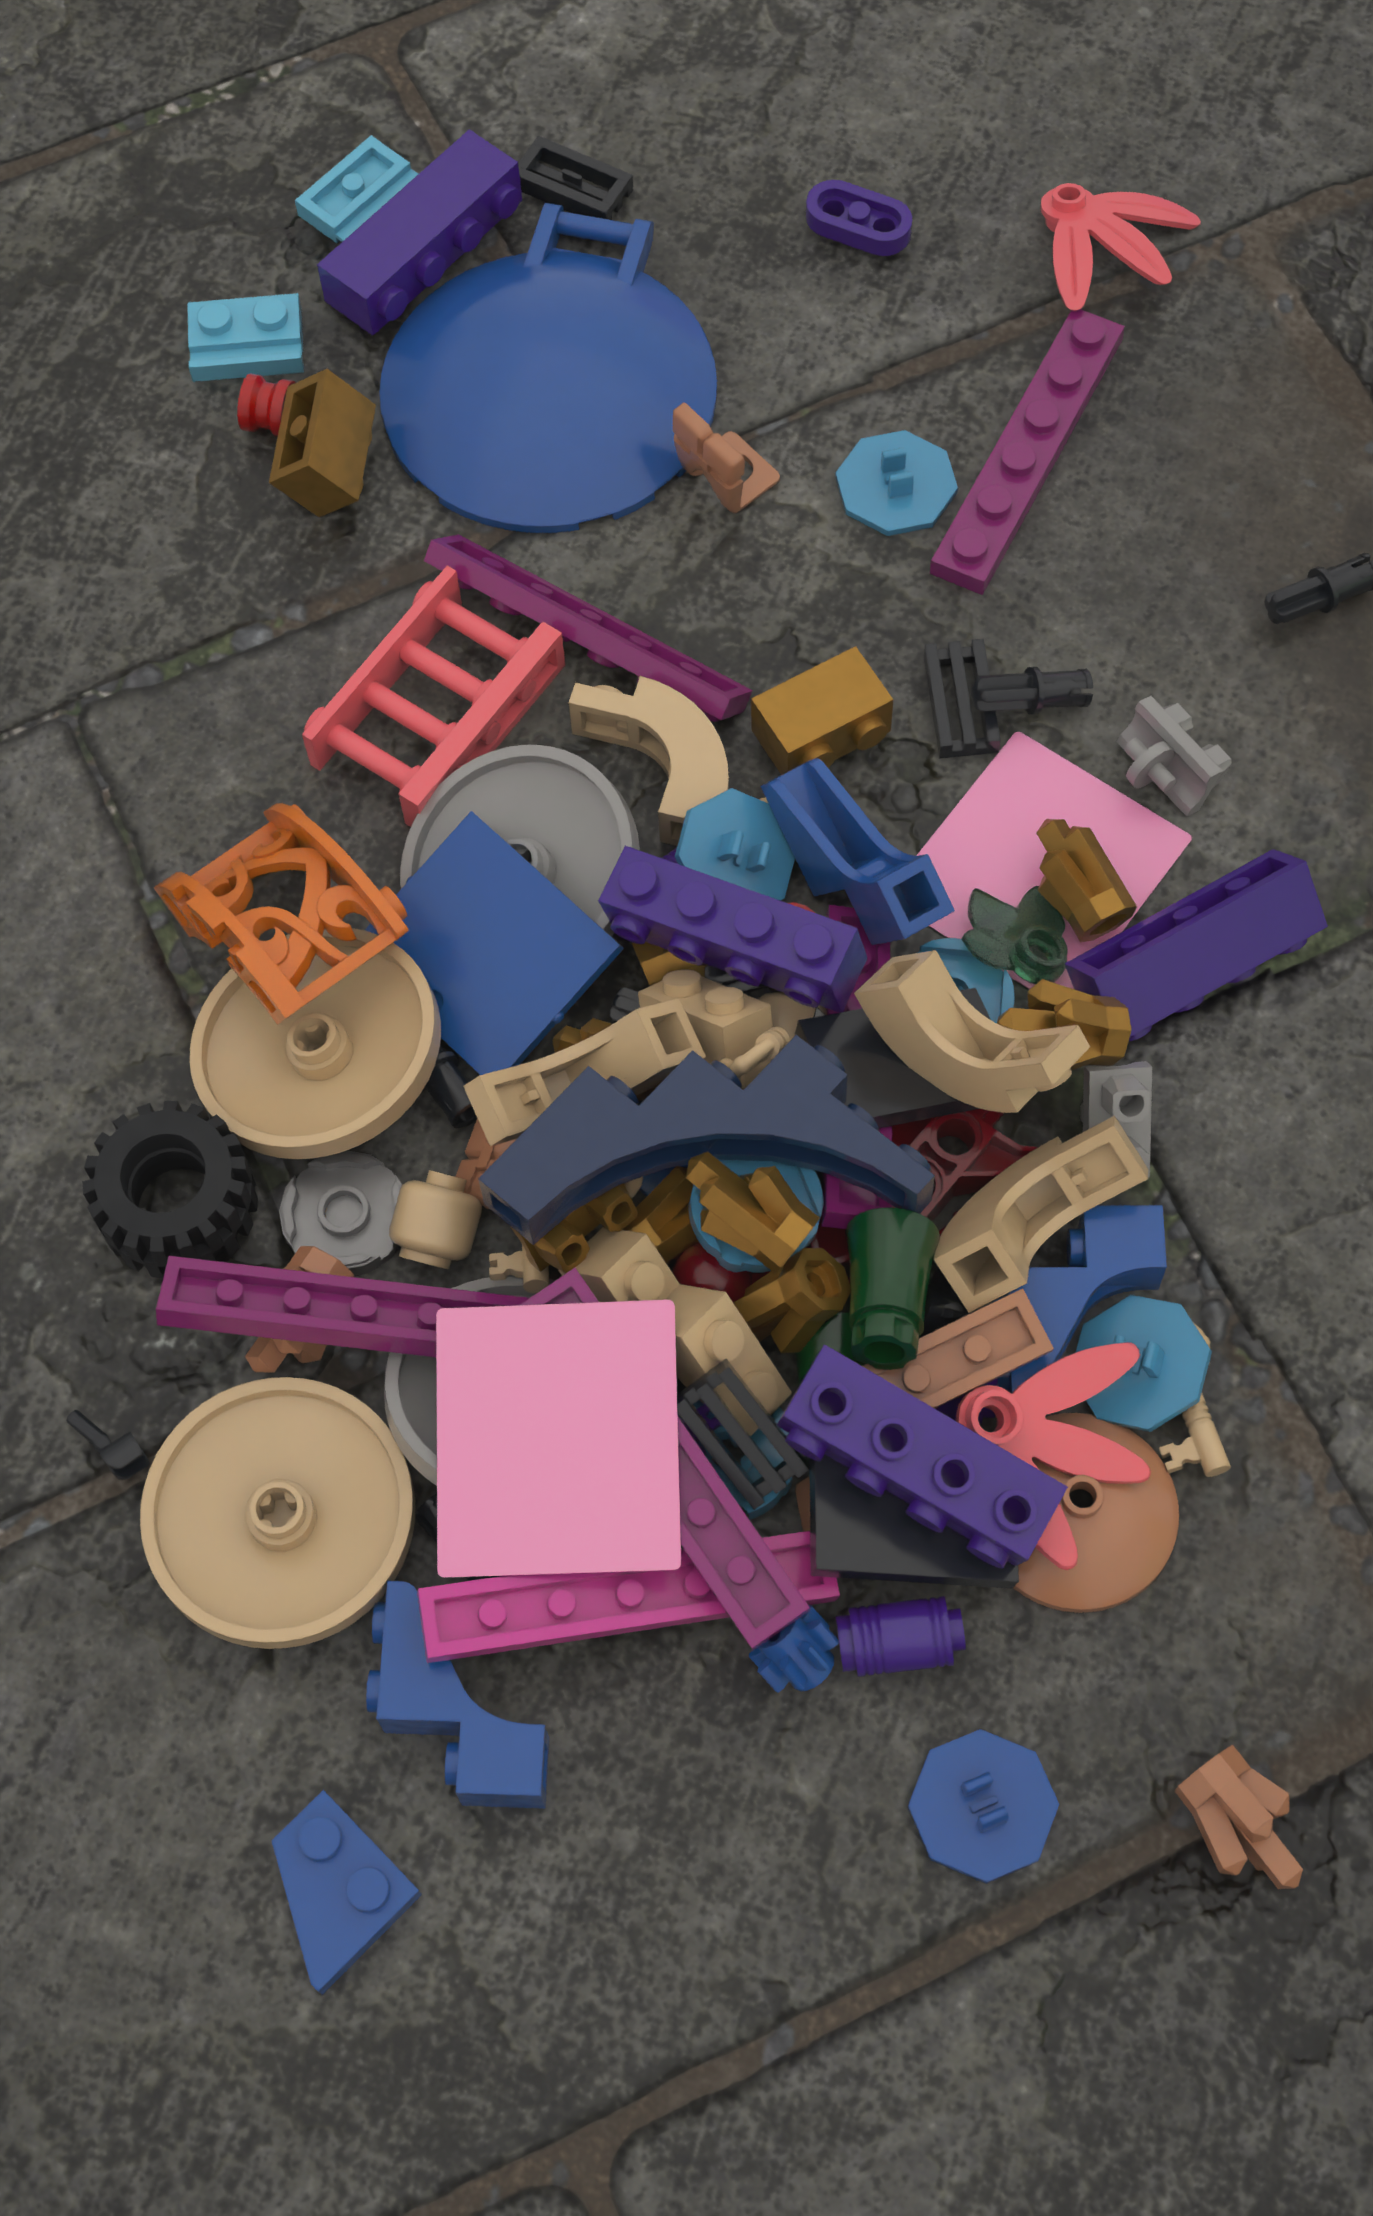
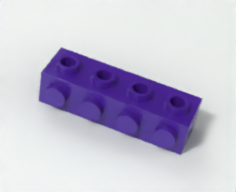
[317,129,522,336]
[598,845,868,1013]
[1065,849,1328,1041]
[776,1344,1068,1569]

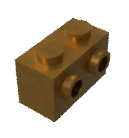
[269,369,376,517]
[751,646,893,775]

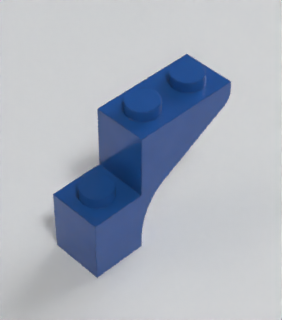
[760,758,955,945]
[991,1205,1167,1393]
[366,1581,549,1809]

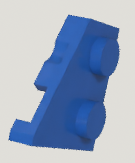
[272,1790,422,1995]

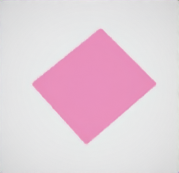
[916,732,1192,990]
[436,1300,681,1578]

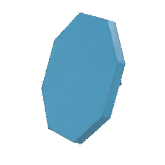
[835,430,958,536]
[675,788,795,901]
[1075,1295,1212,1432]

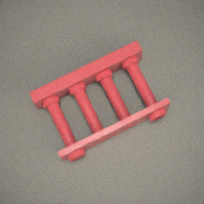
[302,565,566,827]

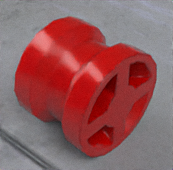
[237,373,296,437]

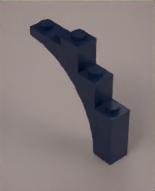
[478,1035,935,1245]

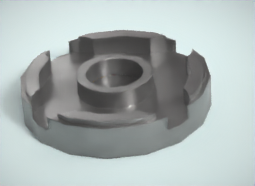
[279,1150,402,1276]

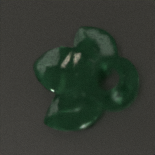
[961,886,1068,984]

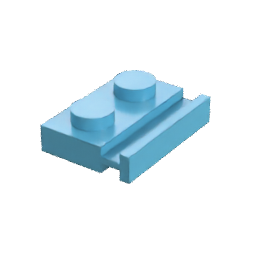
[295,135,418,243]
[187,293,304,382]

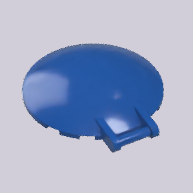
[380,203,717,533]

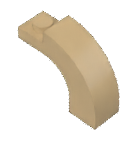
[569,676,729,846]
[854,950,1090,1113]
[463,998,706,1147]
[934,1116,1148,1313]

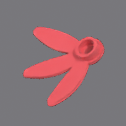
[1041,183,1201,311]
[956,1342,1151,1570]

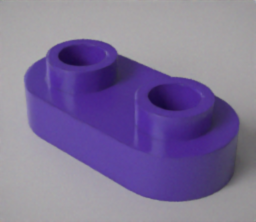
[806,180,912,256]

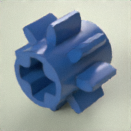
[749,1605,839,1693]

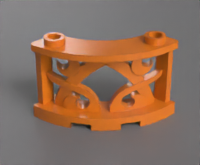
[154,803,409,1025]

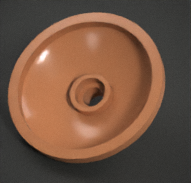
[1013,1413,1179,1613]

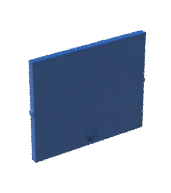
[365,811,624,1075]

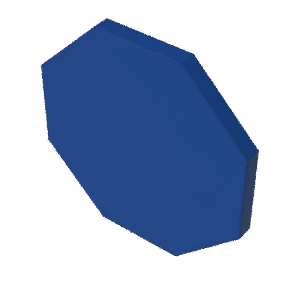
[908,1729,1059,1884]

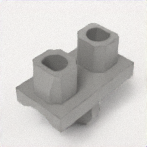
[1116,696,1232,817]
[1080,1061,1152,1177]

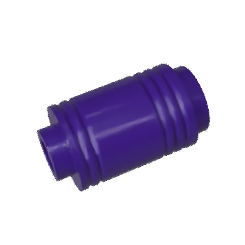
[836,1596,966,1677]

